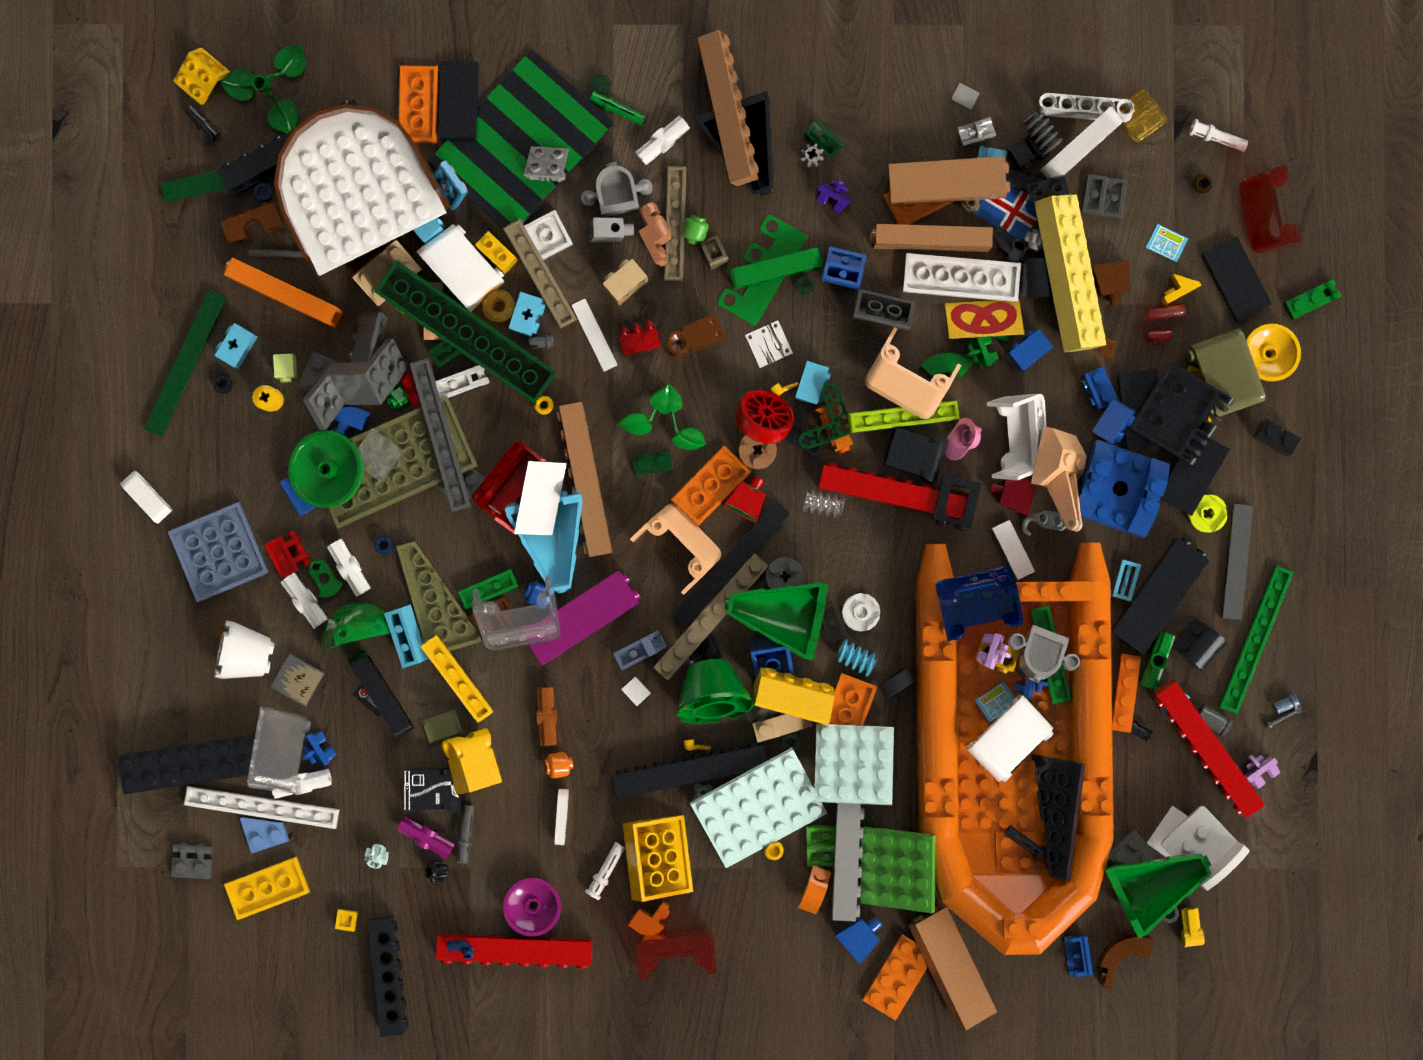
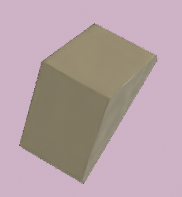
[700,235,728,270]

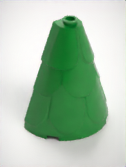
[724,583,828,661]
[321,602,390,650]
[1104,853,1212,939]

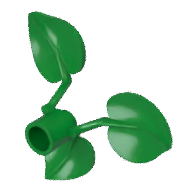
[220,44,306,134]
[618,383,706,450]

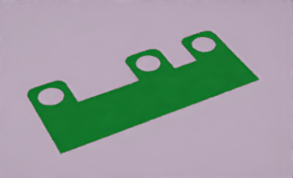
[718,215,808,326]

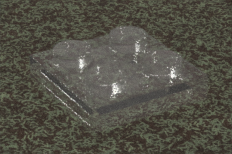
[358,428,405,483]

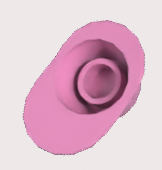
[945,418,982,460]

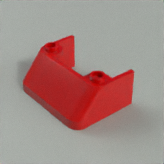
[473,441,547,534]

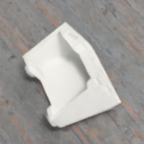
[416,224,504,312]
[965,694,1053,782]

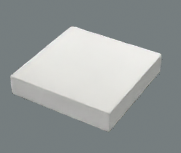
[524,210,573,260]

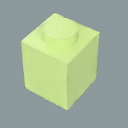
[273,354,297,382]

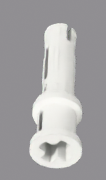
[1189,118,1248,152]
[585,842,625,900]

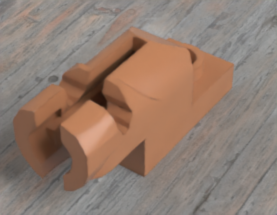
[639,202,671,267]

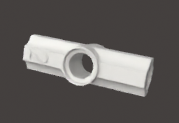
[635,115,690,165]
[327,539,371,597]
[281,573,328,629]
[271,769,332,799]

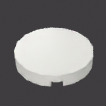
[842,593,880,631]

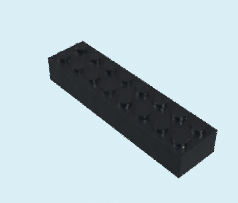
[118,731,281,795]

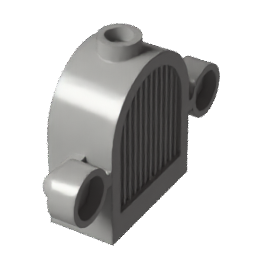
[581,162,653,218]
[1008,625,1080,682]

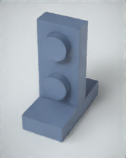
[613,630,667,670]

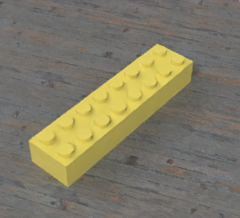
[1034,195,1106,353]

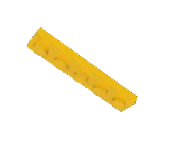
[421,634,494,723]

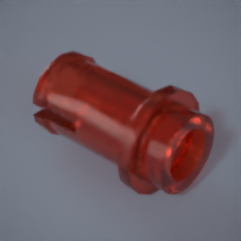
[1147,328,1173,344]

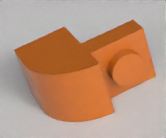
[798,865,831,914]
[628,900,670,936]

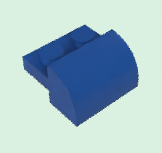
[821,246,867,290]

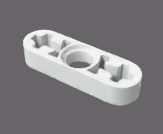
[555,789,569,845]

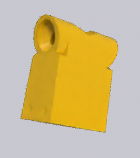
[442,728,502,795]

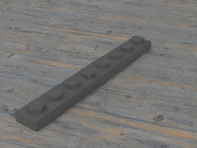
[410,358,472,512]

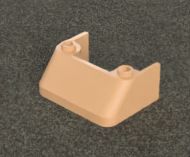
[865,327,961,419]
[630,504,721,595]

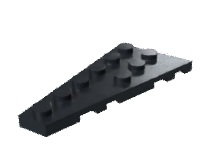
[1031,754,1085,881]

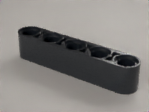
[348,650,415,739]

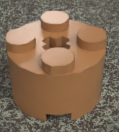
[738,435,777,470]

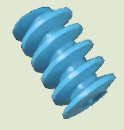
[835,639,878,677]

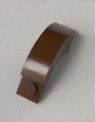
[1097,934,1155,989]

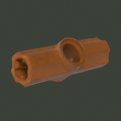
[537,687,557,746]

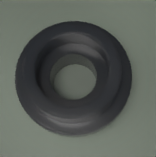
[213,374,233,394]

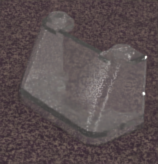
[247,707,311,794]

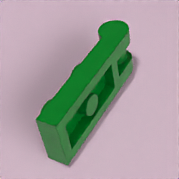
[1284,279,1342,320]

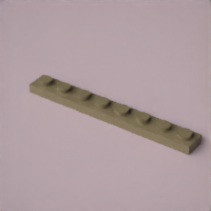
[653,553,768,681]

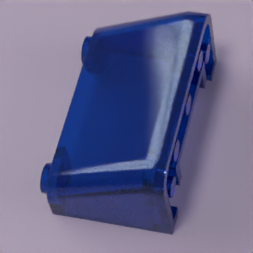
[935,566,1025,641]

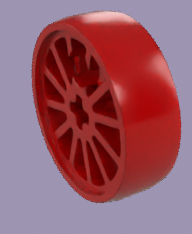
[735,390,794,444]

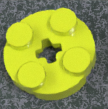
[1187,495,1227,533]

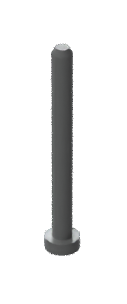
[247,249,303,257]

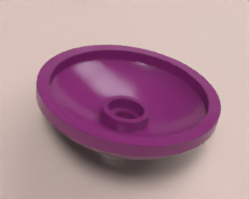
[503,878,561,936]

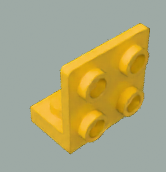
[174,47,230,105]

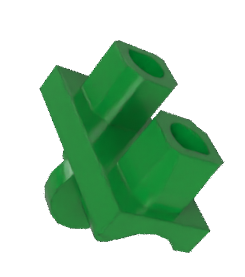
[965,336,999,370]

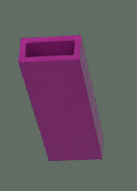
[521,571,641,666]

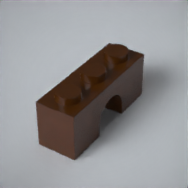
[220,201,286,246]

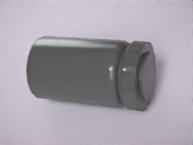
[1198,704,1233,737]

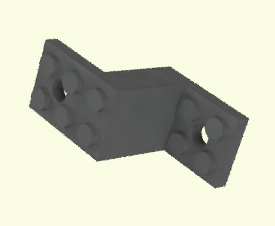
[303,338,408,430]

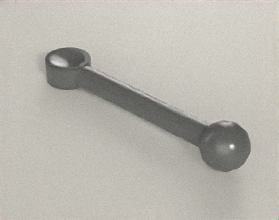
[1265,706,1302,729]

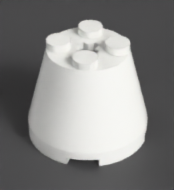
[214,620,274,679]

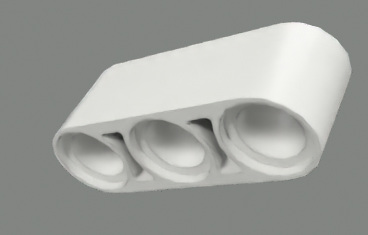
[120,470,172,524]

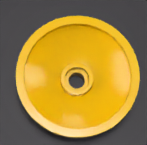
[1246,324,1301,382]

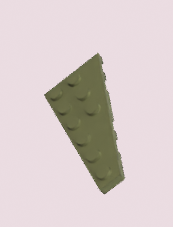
[397,541,483,651]

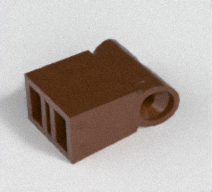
[665,313,725,359]

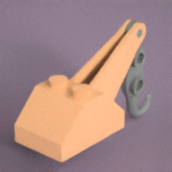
[1022,427,1087,536]

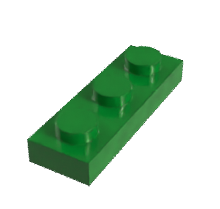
[458,569,519,609]

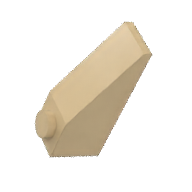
[752,714,813,742]

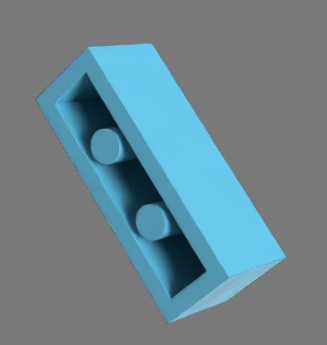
[384,604,429,668]

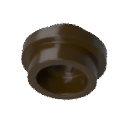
[1193,174,1212,194]

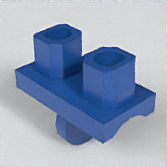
[1014,666,1048,699]
[302,731,336,767]

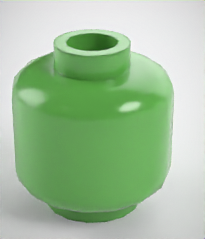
[681,215,709,245]

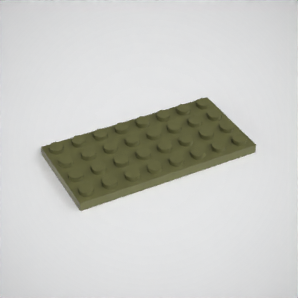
[329,396,478,528]

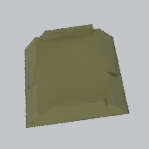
[423,710,464,746]

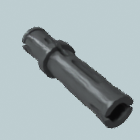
[456,804,475,864]

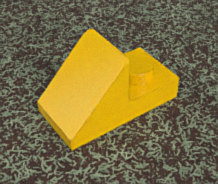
[1160,274,1201,306]

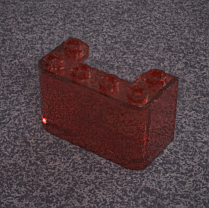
[636,928,717,981]

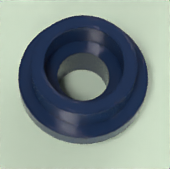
[374,536,394,555]

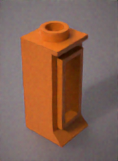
[814,403,853,454]

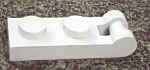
[436,365,490,398]

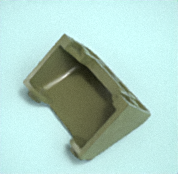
[1186,329,1265,420]

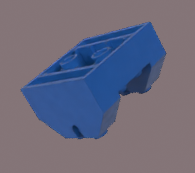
[1078,440,1170,538]

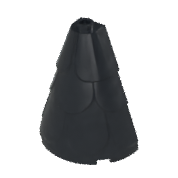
[696,91,774,196]

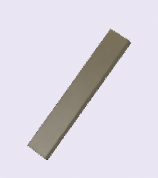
[664,166,686,282]
[503,218,577,329]

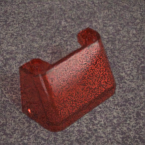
[1239,165,1301,253]

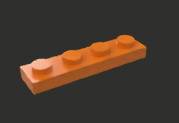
[1112,654,1141,733]

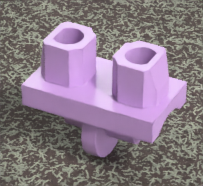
[976,633,1011,670]
[1244,755,1280,789]

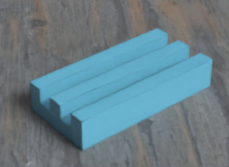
[1111,559,1141,602]

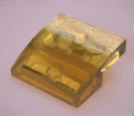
[1120,88,1168,143]

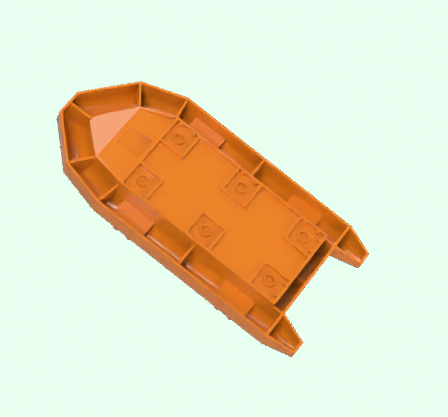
[915,543,1114,955]

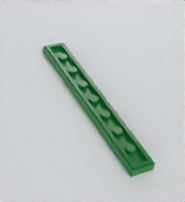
[1218,565,1294,714]

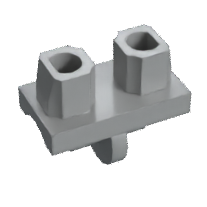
[957,117,996,147]

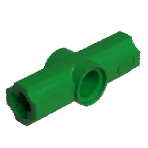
[1139,631,1175,691]

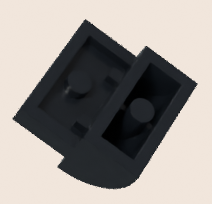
[1021,258,1053,299]
[1172,617,1227,673]

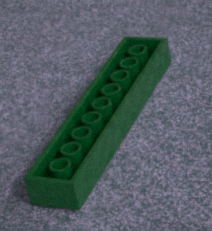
[374,260,557,404]

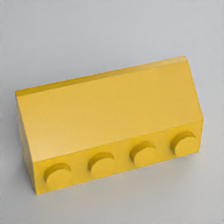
[753,667,835,725]

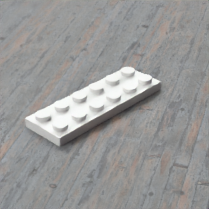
[903,253,1021,302]

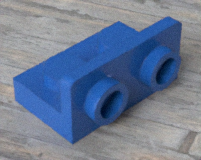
[1081,366,1118,411]

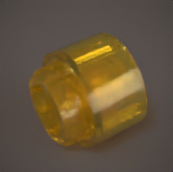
[482,289,516,324]

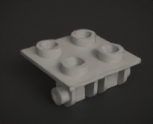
[524,146,569,182]

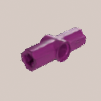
[397,815,455,859]

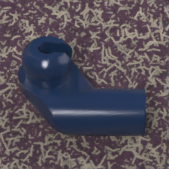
[447,940,475,959]

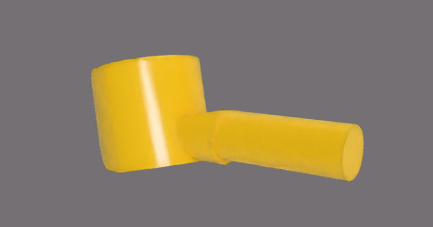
[771,382,799,396]
[683,739,711,751]

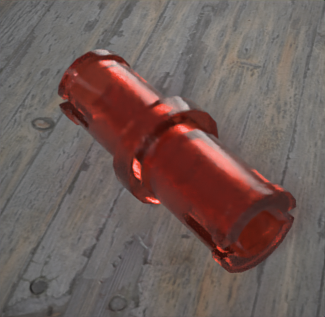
[1145,304,1186,321]

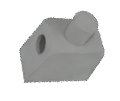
[589,218,634,243]

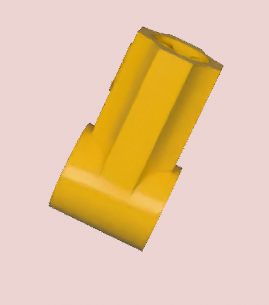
[1180,907,1205,947]

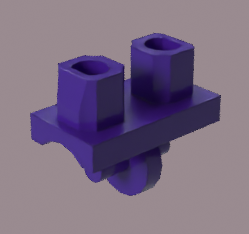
[816,179,852,213]

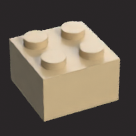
[603,259,648,306]

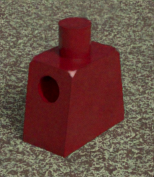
[989,478,1037,516]

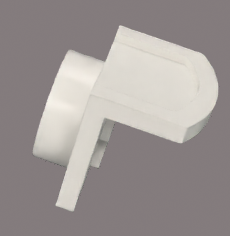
[1161,805,1250,891]

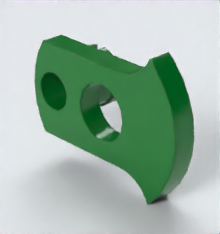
[308,560,344,598]

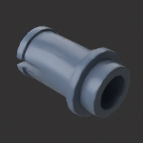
[1273,694,1300,714]

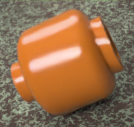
[544,752,573,779]

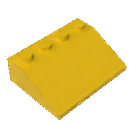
[622,815,693,902]

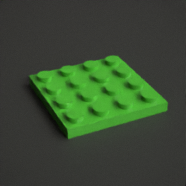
[861,826,936,913]

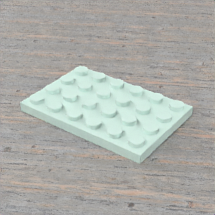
[690,748,827,868]

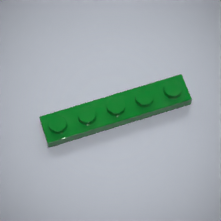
[1029,606,1072,704]

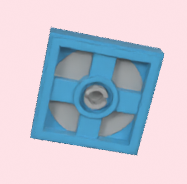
[434,160,468,210]

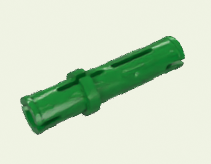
[590,91,646,126]

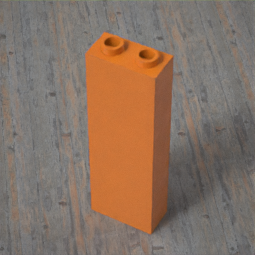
[224,257,343,329]

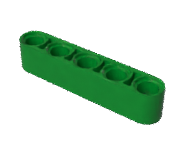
[728,248,823,290]

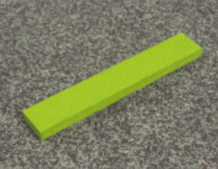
[847,400,960,433]

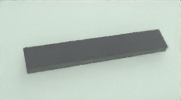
[1221,504,1253,620]

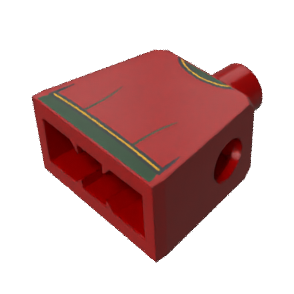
[723,475,766,524]

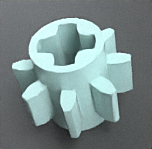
[364,844,389,869]

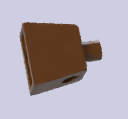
[1091,260,1129,307]

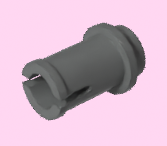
[529,334,554,349]

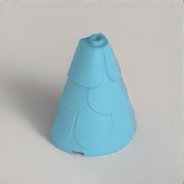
[505,491,583,593]

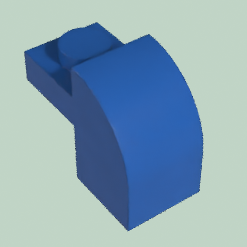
[333,407,371,436]

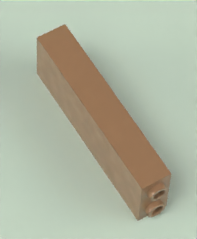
[888,156,1010,206]
[870,224,993,252]
[908,905,997,1030]

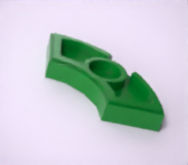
[920,353,973,378]

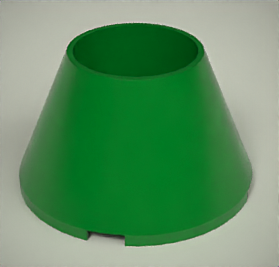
[676,659,754,724]

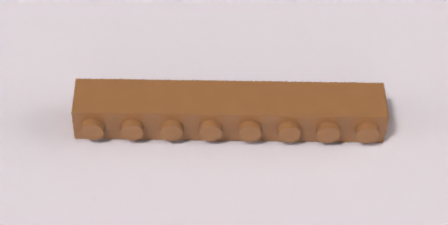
[698,30,759,186]
[557,402,613,557]

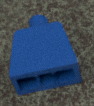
[835,916,883,964]

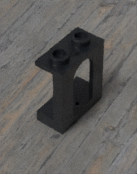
[931,474,982,531]

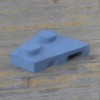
[240,817,289,854]

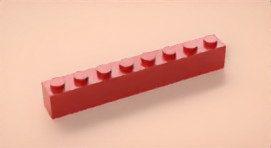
[818,463,969,520]
[1154,679,1266,819]
[436,934,593,968]

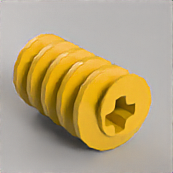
[252,385,284,412]

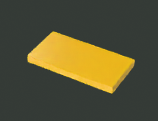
[224,856,310,920]

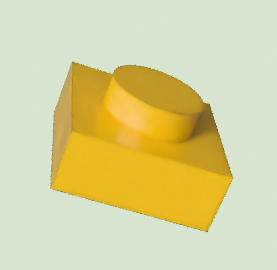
[335,909,358,932]

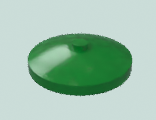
[289,430,364,508]

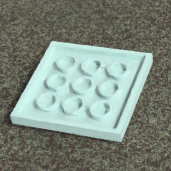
[814,724,894,805]

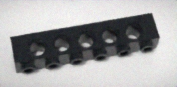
[367,916,408,1037]

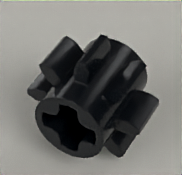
[425,860,449,883]

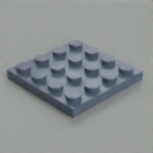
[168,502,269,603]

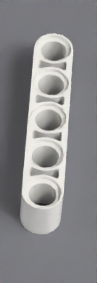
[1038,93,1134,122]
[1040,107,1124,178]

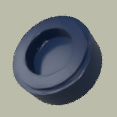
[253,182,274,202]

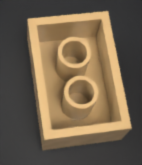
[351,239,422,306]

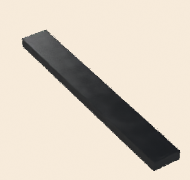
[673,501,790,627]

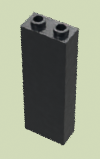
[1111,537,1210,655]

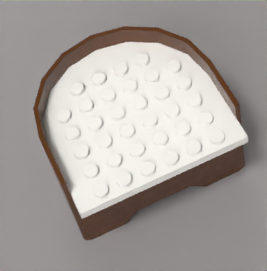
[274,104,451,276]

